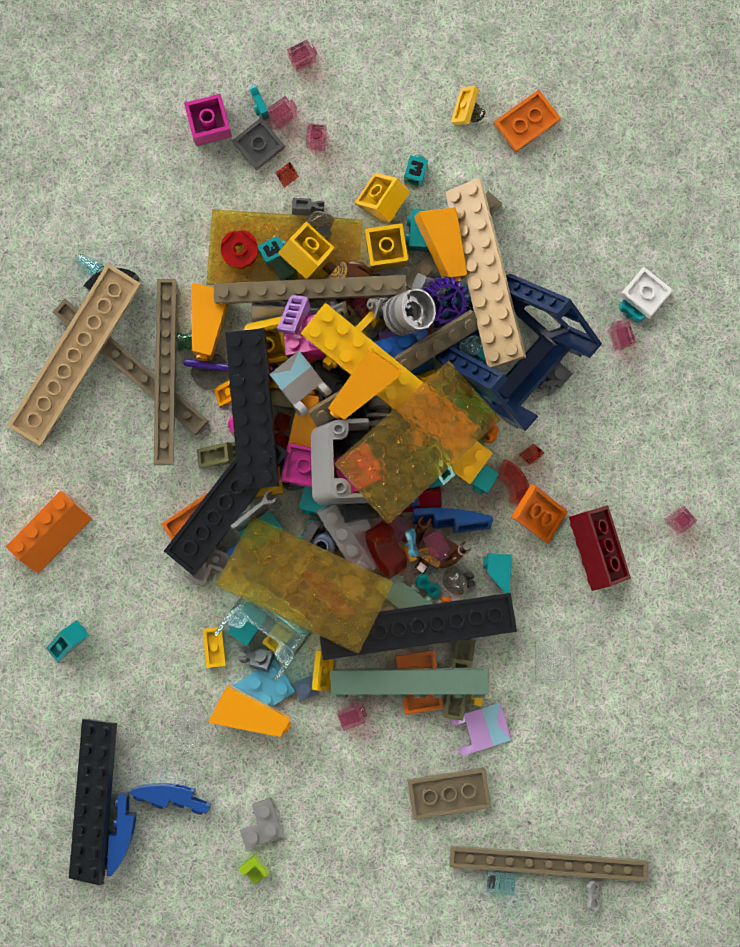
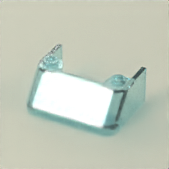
[214,584,314,681]

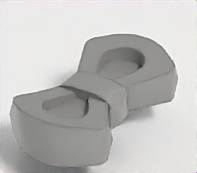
[585,880,601,912]

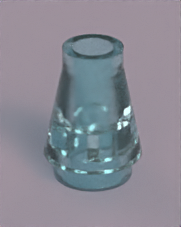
[77,254,105,277]

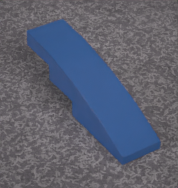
[412,508,493,534]

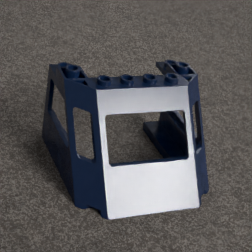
[435,274,602,431]

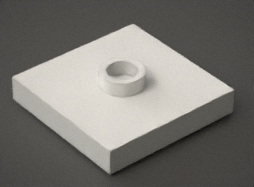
[620,267,673,319]

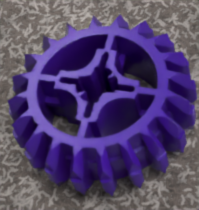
[423,276,470,328]

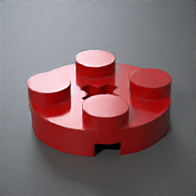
[221,230,259,270]

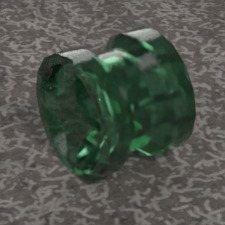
[177,332,192,351]

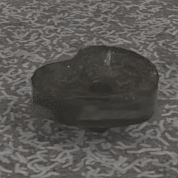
[470,103,486,123]

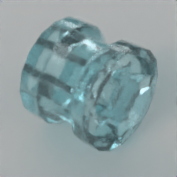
[460,335,483,356]

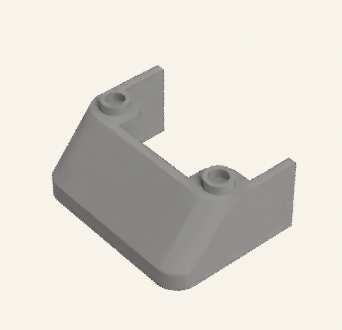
[311,418,372,505]

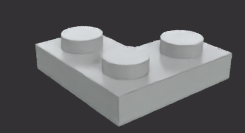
[186,549,235,586]
[240,797,284,850]

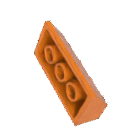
[5,491,93,574]

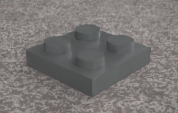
[232,118,285,171]

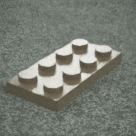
[407,767,491,820]

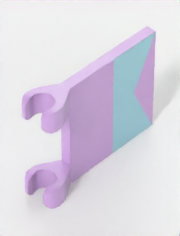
[450,702,511,756]

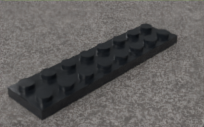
[225,328,279,490]
[164,441,289,576]
[69,719,117,885]

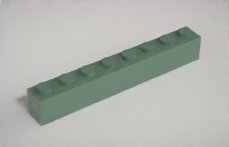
[330,668,490,698]

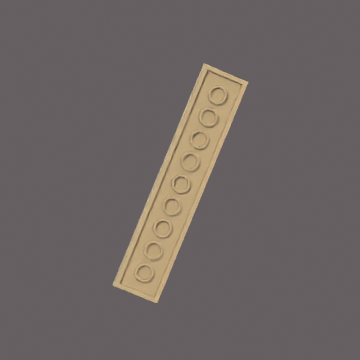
[445,178,526,369]
[7,263,142,446]

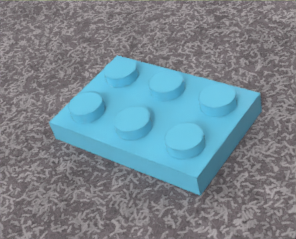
[233,659,296,707]

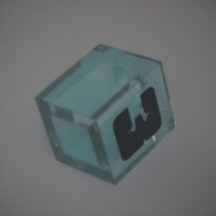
[486,872,516,896]

